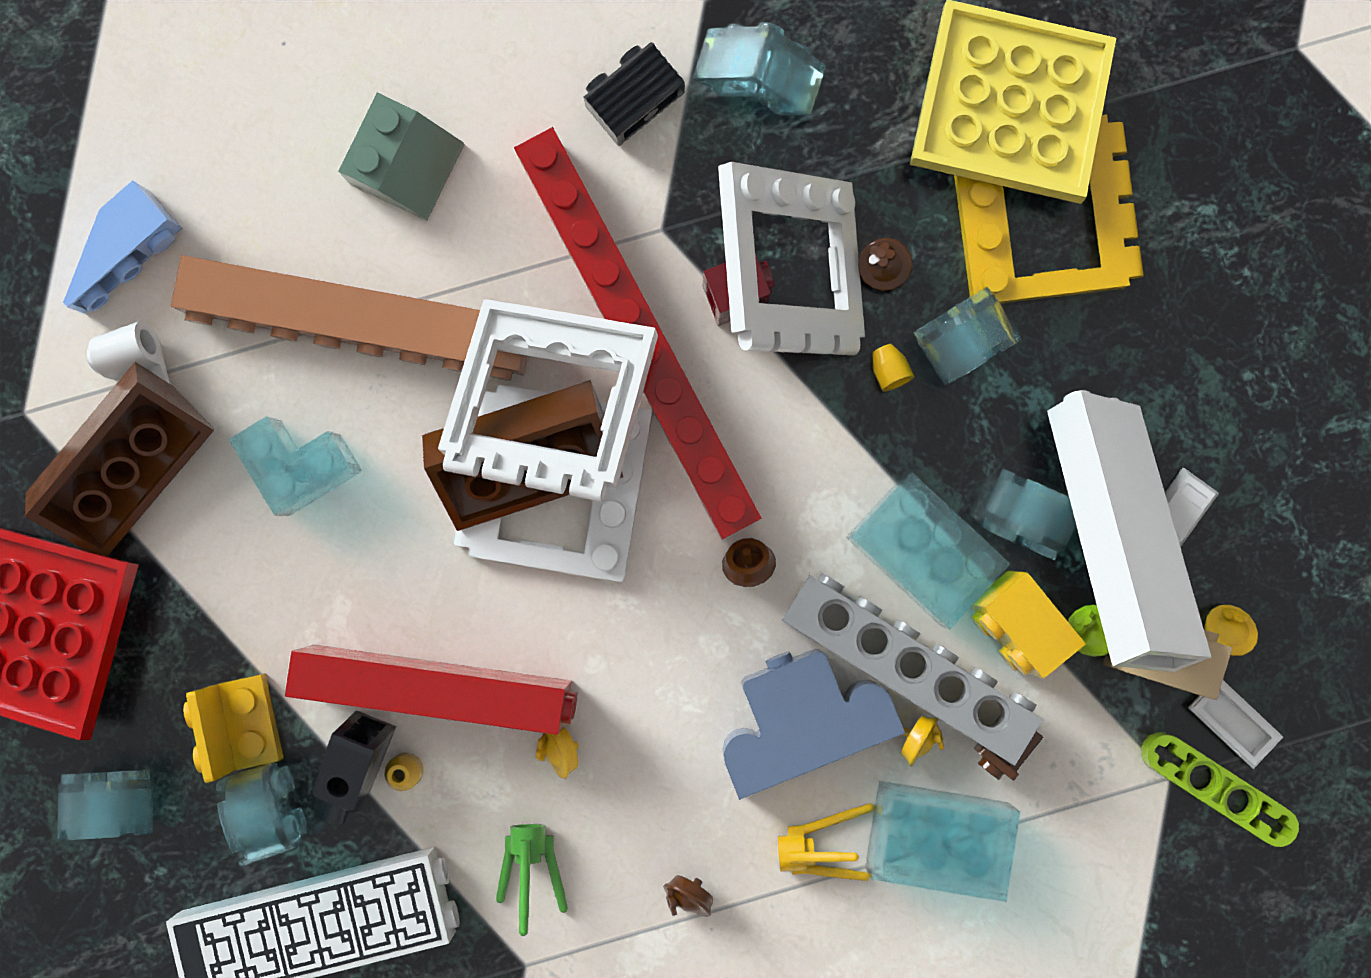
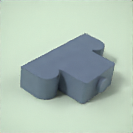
[722,649,905,800]

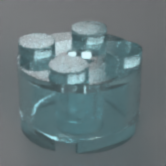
[913,287,1022,385]
[980,469,1076,560]
[216,762,307,866]
[57,770,154,840]

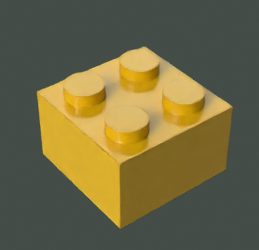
[968,571,1086,679]

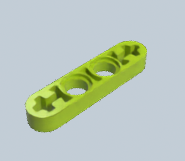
[1141,732,1299,847]

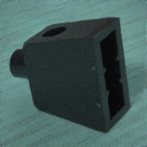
[312,710,397,824]

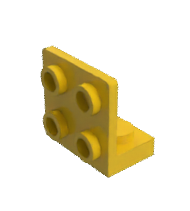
[184,673,284,783]

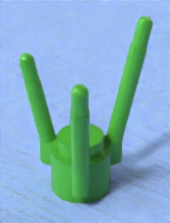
[496,824,568,936]

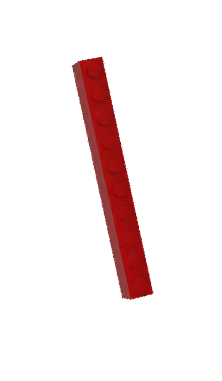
[514,127,762,540]

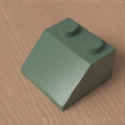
[338,92,465,221]

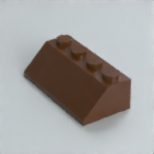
[25,362,214,556]
[422,380,623,531]

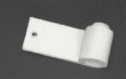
[87,321,170,384]

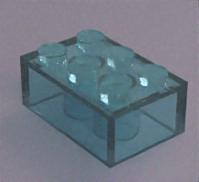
[846,472,1011,629]
[865,781,1020,902]

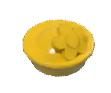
[1205,605,1258,656]
[900,716,944,767]
[535,727,579,779]

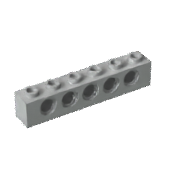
[782,573,1043,766]

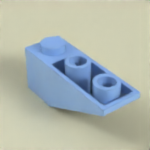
[63,180,182,314]

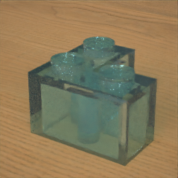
[693,22,826,115]
[228,416,362,516]

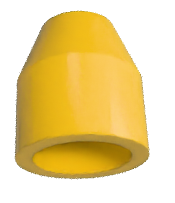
[872,344,915,392]
[384,753,423,791]

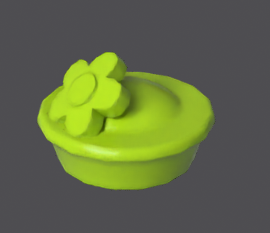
[1068,605,1109,657]

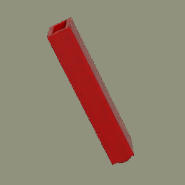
[285,645,578,735]

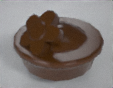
[858,238,913,291]
[722,538,776,587]
[663,875,714,917]

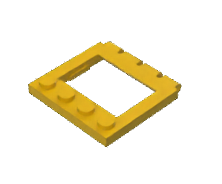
[954,115,1144,307]

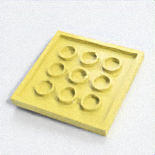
[910,0,1116,204]

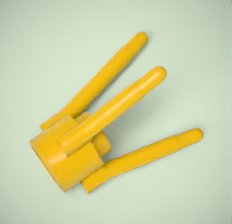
[778,803,875,881]

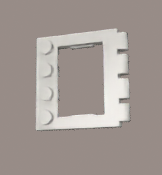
[718,162,865,355]
[438,299,658,502]
[454,384,653,582]

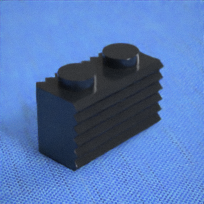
[583,42,685,146]

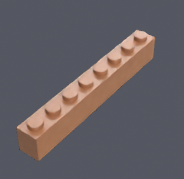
[171,255,527,381]

